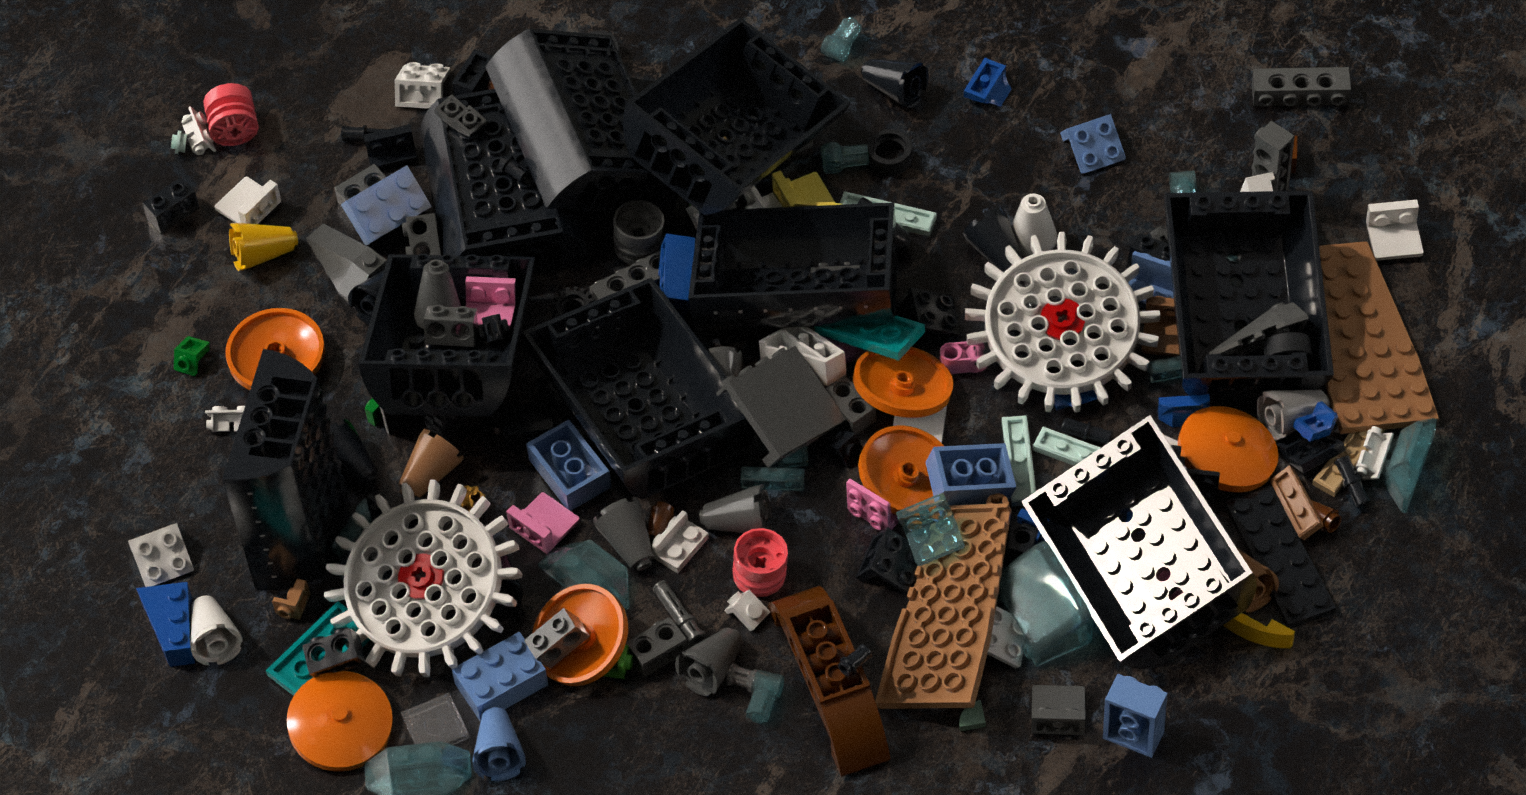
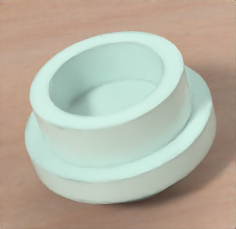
[171,130,187,154]

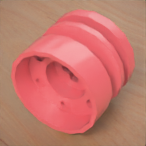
[203,83,259,146]
[732,528,788,597]

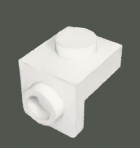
[724,590,770,631]

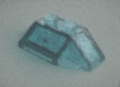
[1382,418,1438,513]
[538,540,629,611]
[364,741,472,795]

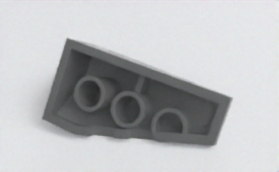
[306,224,387,301]
[1209,302,1309,356]

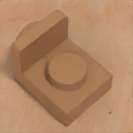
[272,579,311,620]

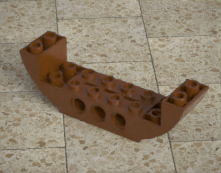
[768,586,891,777]

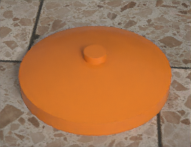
[226,308,325,390]
[853,347,953,418]
[1177,406,1279,492]
[858,425,944,519]
[532,584,628,686]
[287,671,393,772]

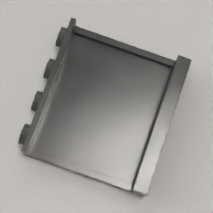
[716,346,846,467]

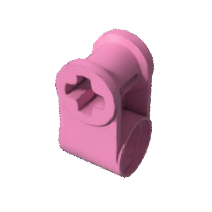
[939,341,987,375]

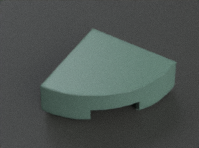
[959,700,986,731]

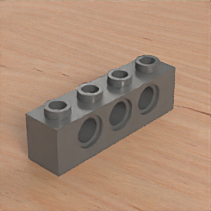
[1252,67,1351,107]
[1251,121,1295,191]
[589,248,661,301]

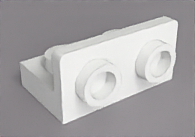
[652,511,709,573]

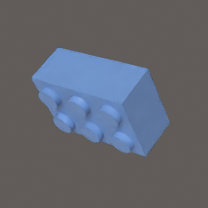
[341,165,432,246]
[526,419,611,511]
[925,443,1016,506]
[452,632,548,721]
[1103,674,1167,758]

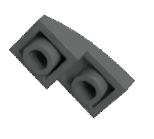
[434,94,487,137]

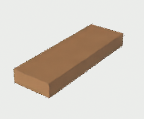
[1270,465,1324,540]

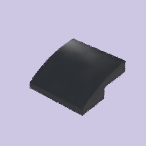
[1275,431,1346,473]

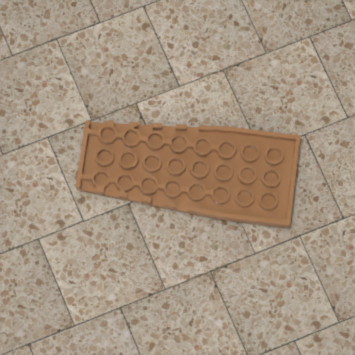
[1319,241,1439,434]
[875,503,1012,709]

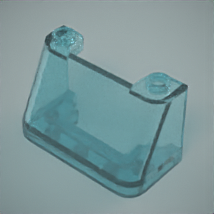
[997,541,1093,667]

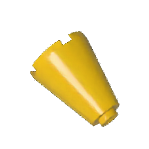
[229,223,298,271]

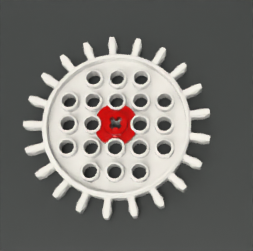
[965,232,1160,412]
[324,480,522,677]

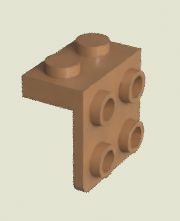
[1141,296,1180,357]

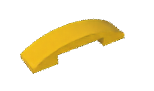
[1223,613,1295,648]

